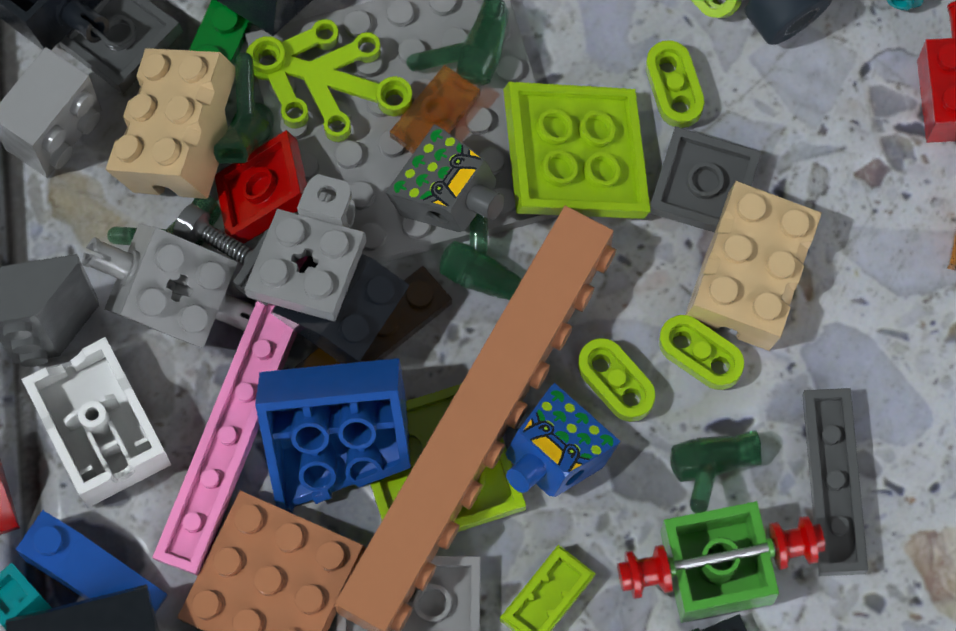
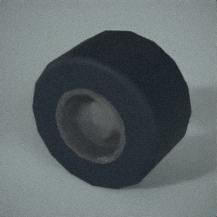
[745,0,832,45]

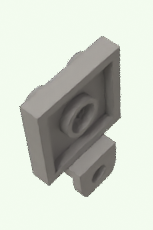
[244,174,367,322]

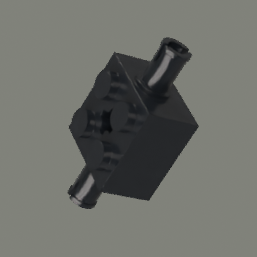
[0,0,109,50]

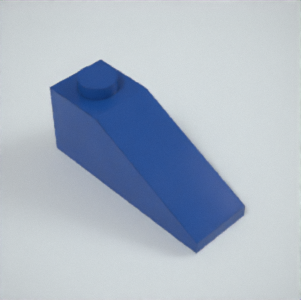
[15,510,168,614]

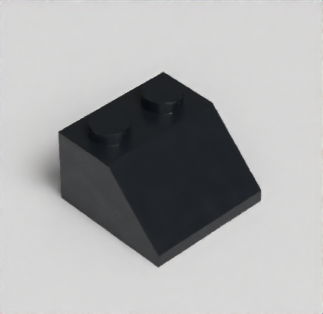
[270,254,410,364]

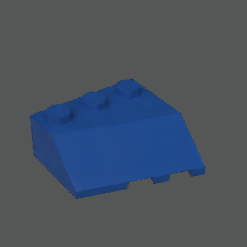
[255,358,411,513]

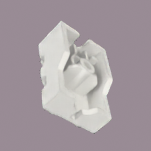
[21,337,171,508]

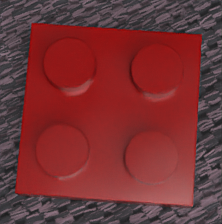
[215,130,307,244]

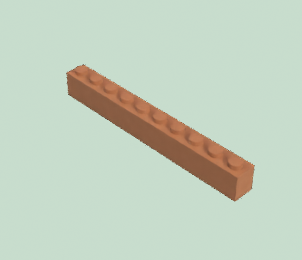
[334,206,616,631]

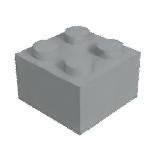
[0,47,102,178]

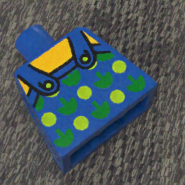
[505,383,620,497]

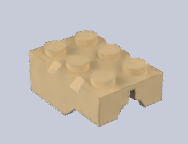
[105,48,237,199]
[685,181,822,351]

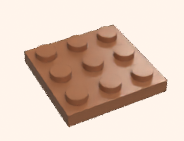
[177,490,366,631]

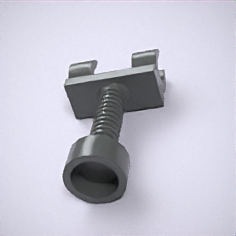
[173,204,269,306]

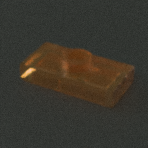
[390,65,480,153]

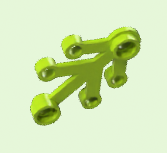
[245,19,413,142]

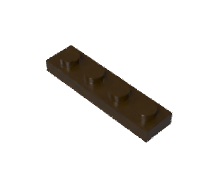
[293,266,452,369]

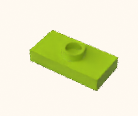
[500,545,596,631]

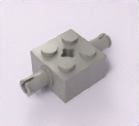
[82,224,255,348]

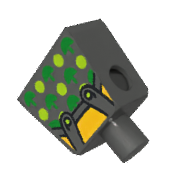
[386,124,504,232]

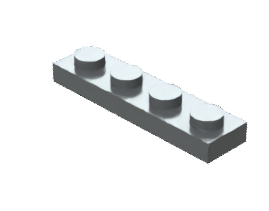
[802,388,868,577]

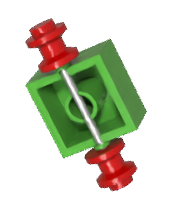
[617,501,825,623]

